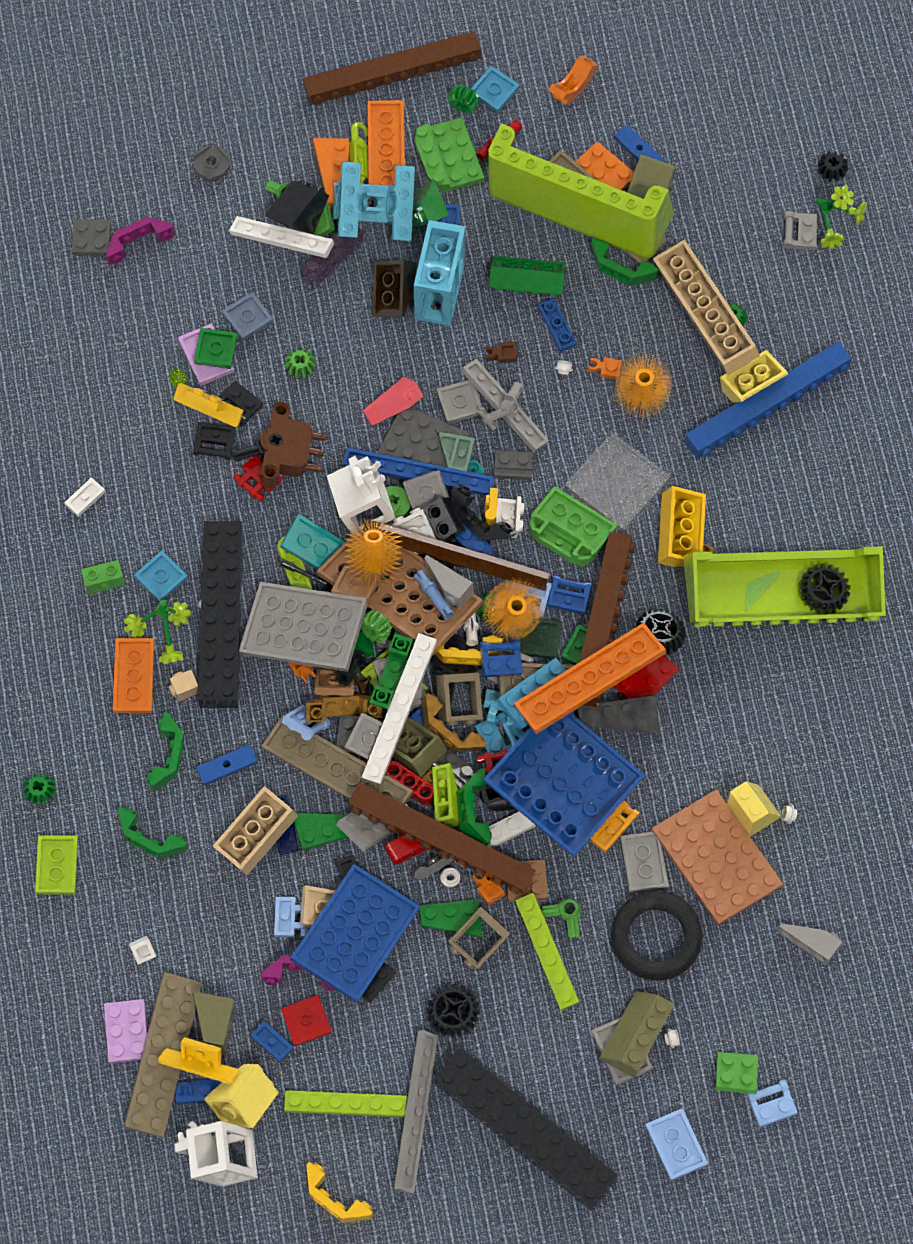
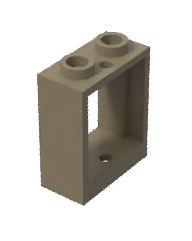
[436,673,482,726]
[448,907,511,969]

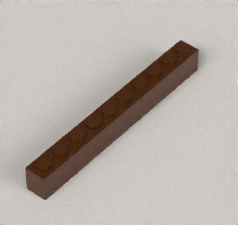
[303,31,481,105]
[580,532,636,707]
[348,782,536,895]

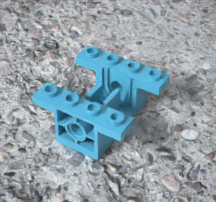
[332,162,415,241]

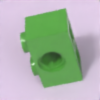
[81,560,125,595]

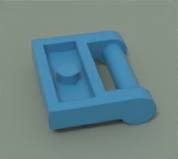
[475,712,518,754]

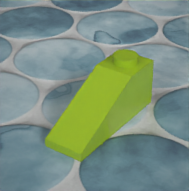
[432,763,459,828]

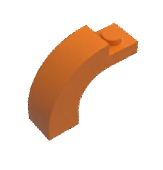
[548,56,599,105]

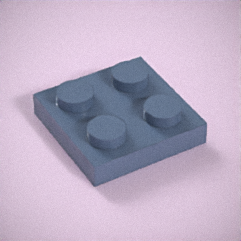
[222,292,273,341]

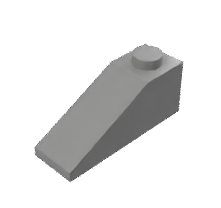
[424,555,474,609]
[777,923,842,965]

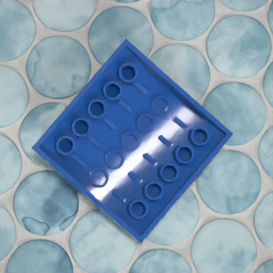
[483,713,645,857]

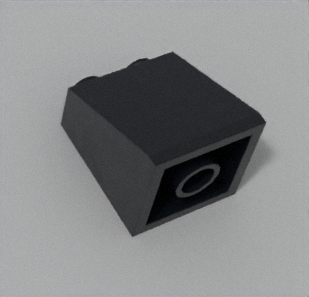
[265,180,329,235]

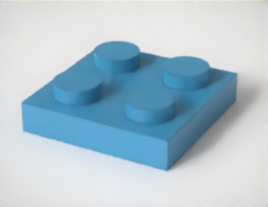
[471,66,520,113]
[134,550,188,601]

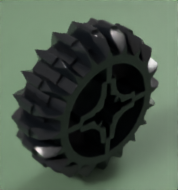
[799,563,851,615]
[634,609,685,656]
[426,984,480,1038]

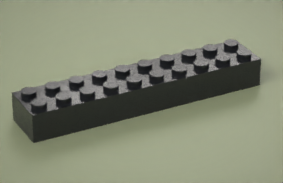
[198,521,243,708]
[434,1048,618,1212]

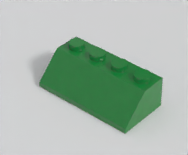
[412,181,449,229]
[489,256,566,296]

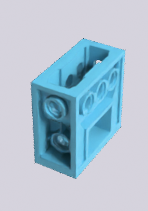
[414,220,465,326]

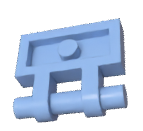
[274,897,311,938]

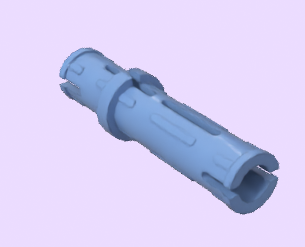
[414,570,455,620]

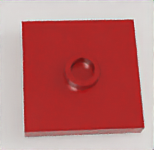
[280,995,332,1047]

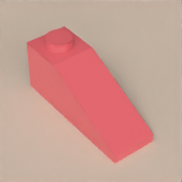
[363,377,423,426]

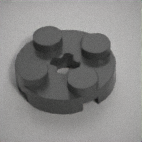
[194,145,230,182]

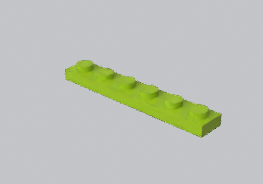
[515,893,580,1010]
[284,1091,407,1118]

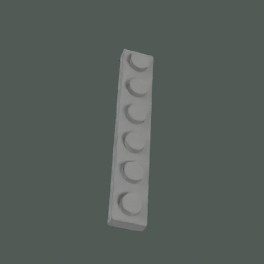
[461,359,549,453]

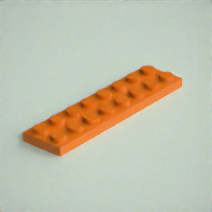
[514,623,666,734]

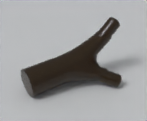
[354,676,371,696]

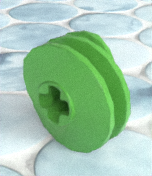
[377,486,411,522]

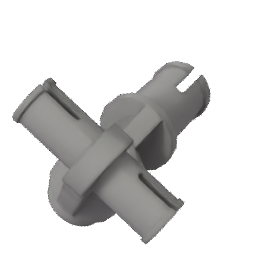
[477,382,524,430]

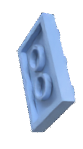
[645,1108,708,1181]

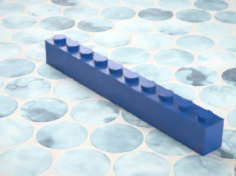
[684,342,852,459]

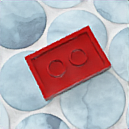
[613,655,679,698]

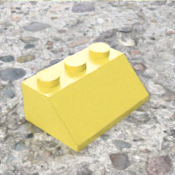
[720,350,788,403]

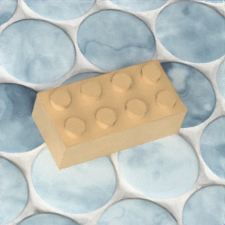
[213,786,298,875]

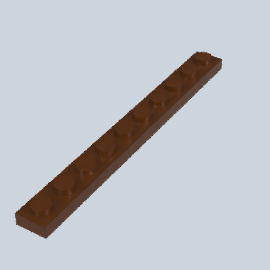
[362,519,550,591]

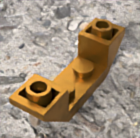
[421,693,487,752]
[306,694,382,722]

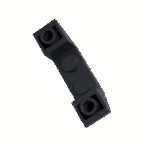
[452,484,516,541]

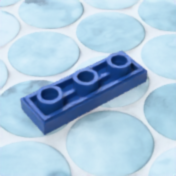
[614,125,665,162]
[537,298,577,353]
[196,744,258,786]

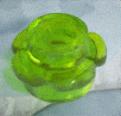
[169,369,187,387]

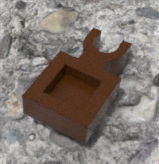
[485,342,518,363]

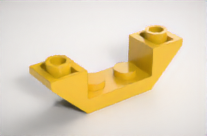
[431,632,502,666]
[307,1162,373,1223]

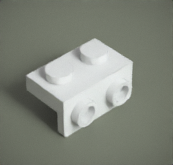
[495,496,524,538]

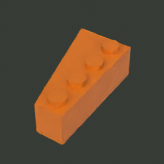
[313,138,350,213]

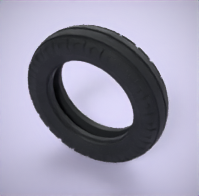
[611,891,703,981]

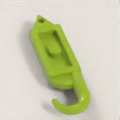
[350,122,368,184]
[277,536,313,590]

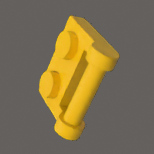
[485,488,498,529]

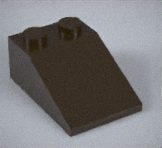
[372,260,417,317]

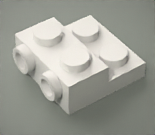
[389,508,437,555]

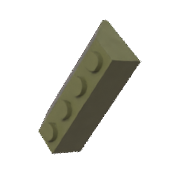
[599,991,675,1078]

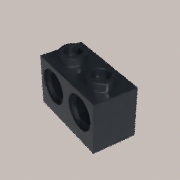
[423,497,466,542]

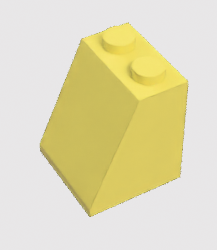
[727,781,781,837]
[205,1064,279,1128]

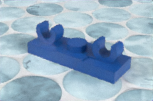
[176,1080,222,1104]

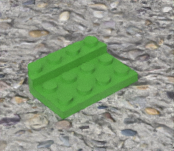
[415,117,484,192]
[529,486,618,567]

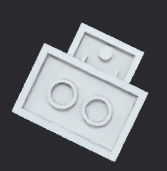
[327,456,395,537]
[175,1121,258,1187]

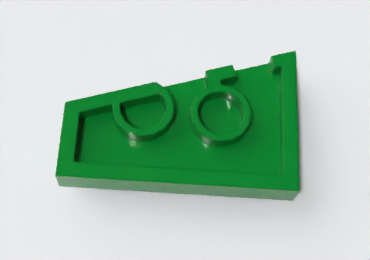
[294,813,349,851]
[419,899,483,939]

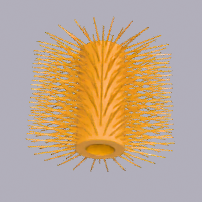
[615,355,673,418]
[344,517,402,586]
[483,579,545,640]

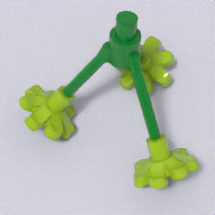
[816,185,867,250]
[124,600,192,664]

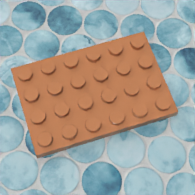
[651,789,783,926]

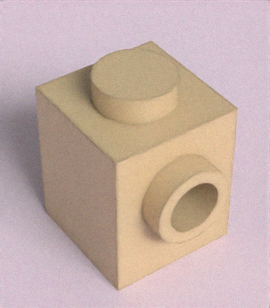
[168,670,199,702]

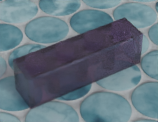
[300,227,365,289]

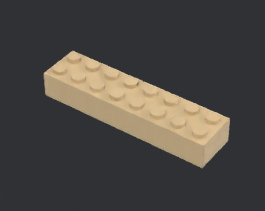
[653,239,760,375]

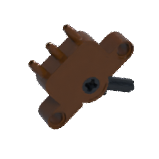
[232,402,327,488]

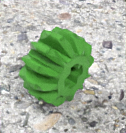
[285,347,316,379]
[361,610,393,643]

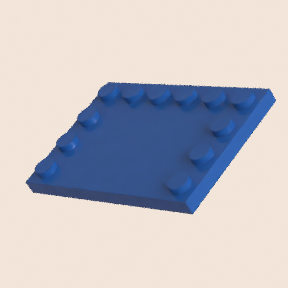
[290,864,421,1003]

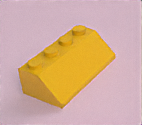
[658,486,706,567]

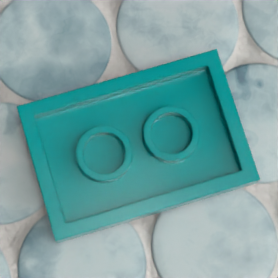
[280,514,345,570]

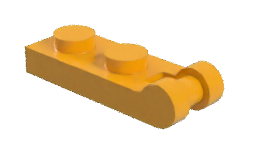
[590,801,640,853]

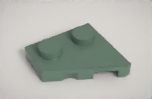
[439,432,475,471]

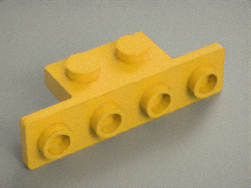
[173,383,243,427]
[158,1037,239,1084]

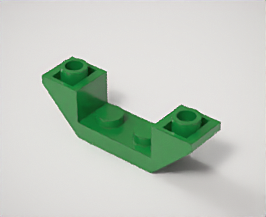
[591,238,659,287]
[369,633,413,710]
[147,712,185,791]
[456,768,492,846]
[117,806,189,859]

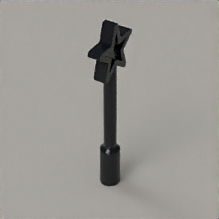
[280,559,333,593]

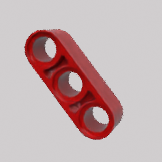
[385,761,434,806]
[384,836,426,865]

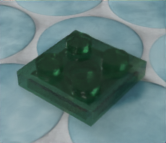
[520,618,562,659]

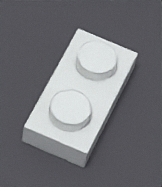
[64,477,105,517]

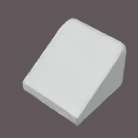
[129,936,156,965]

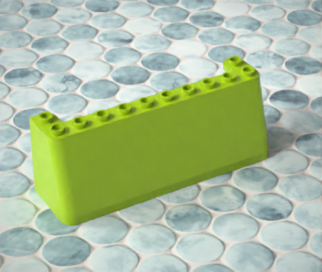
[489,123,674,259]
[684,546,886,627]

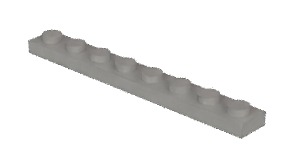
[394,1030,438,1194]

